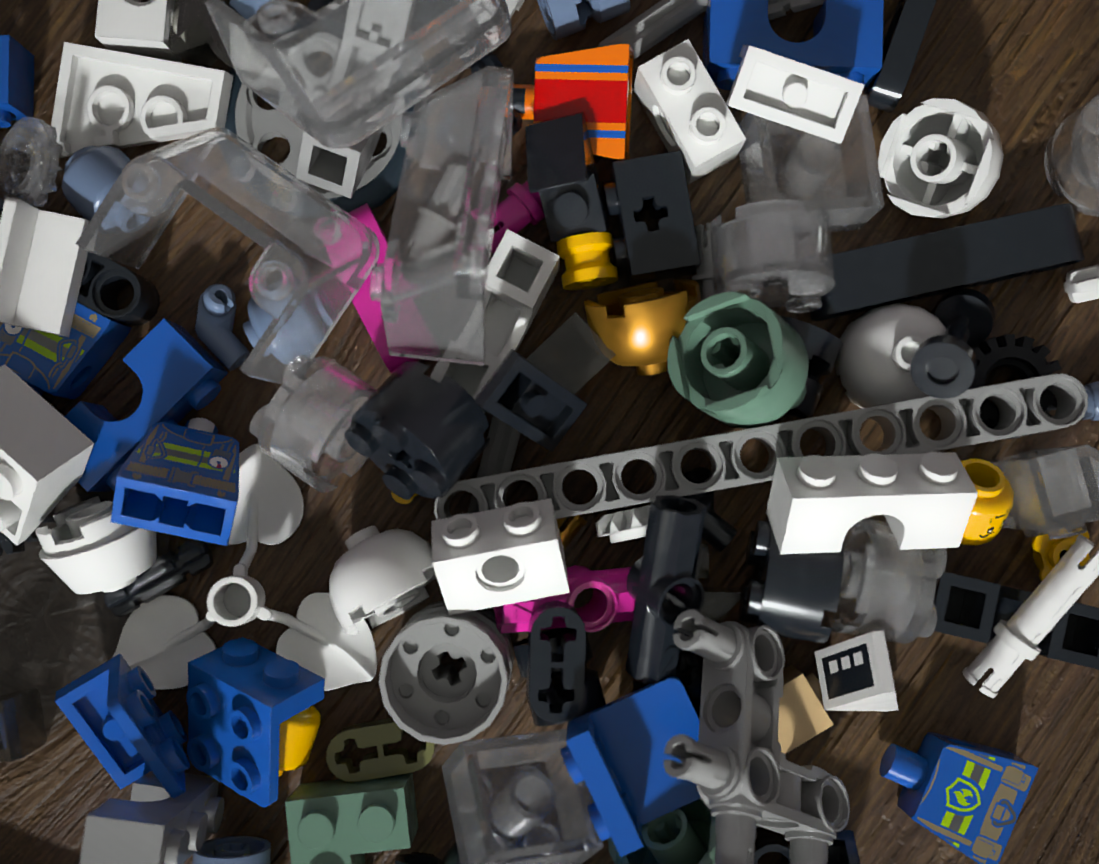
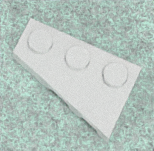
[46,42,233,158]

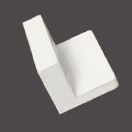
[726,45,864,144]
[0,197,94,337]

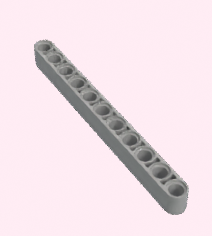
[434,374,1088,520]

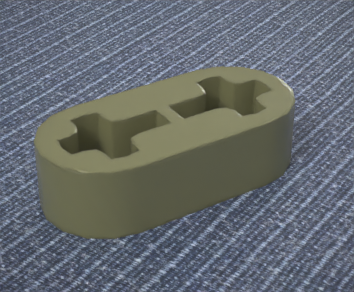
[326,718,437,782]

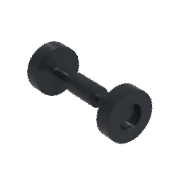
[910,289,995,399]

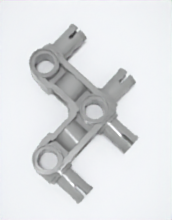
[663,610,850,864]

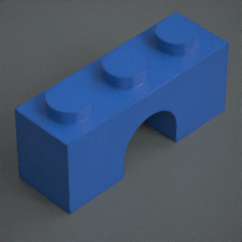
[702,0,884,90]
[65,318,228,492]

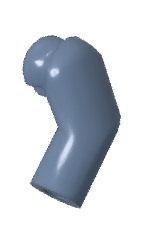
[195,284,251,371]

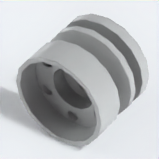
[379,600,515,745]

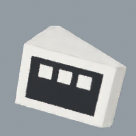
[815,630,898,712]

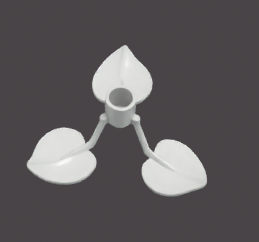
[113,444,377,691]

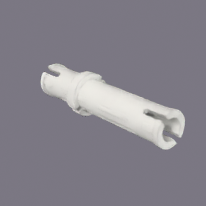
[962,534,1099,698]

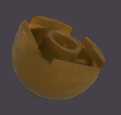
[584,279,701,376]

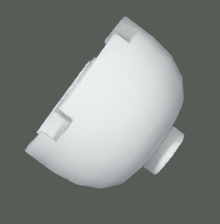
[877,98,1004,219]
[834,303,946,408]
[329,526,439,635]

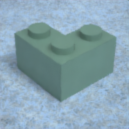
[285,772,419,864]

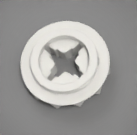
[595,505,650,544]

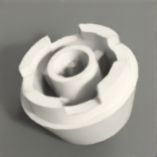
[35,496,157,594]

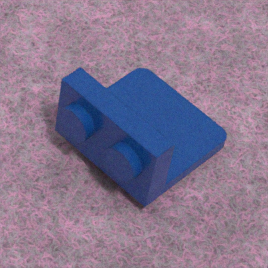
[186,637,325,808]
[55,654,190,799]
[560,676,701,857]

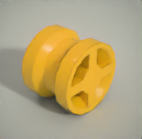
[556,232,619,290]

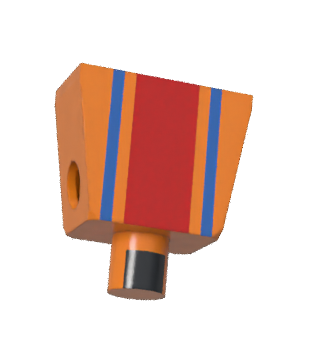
[502,44,634,161]

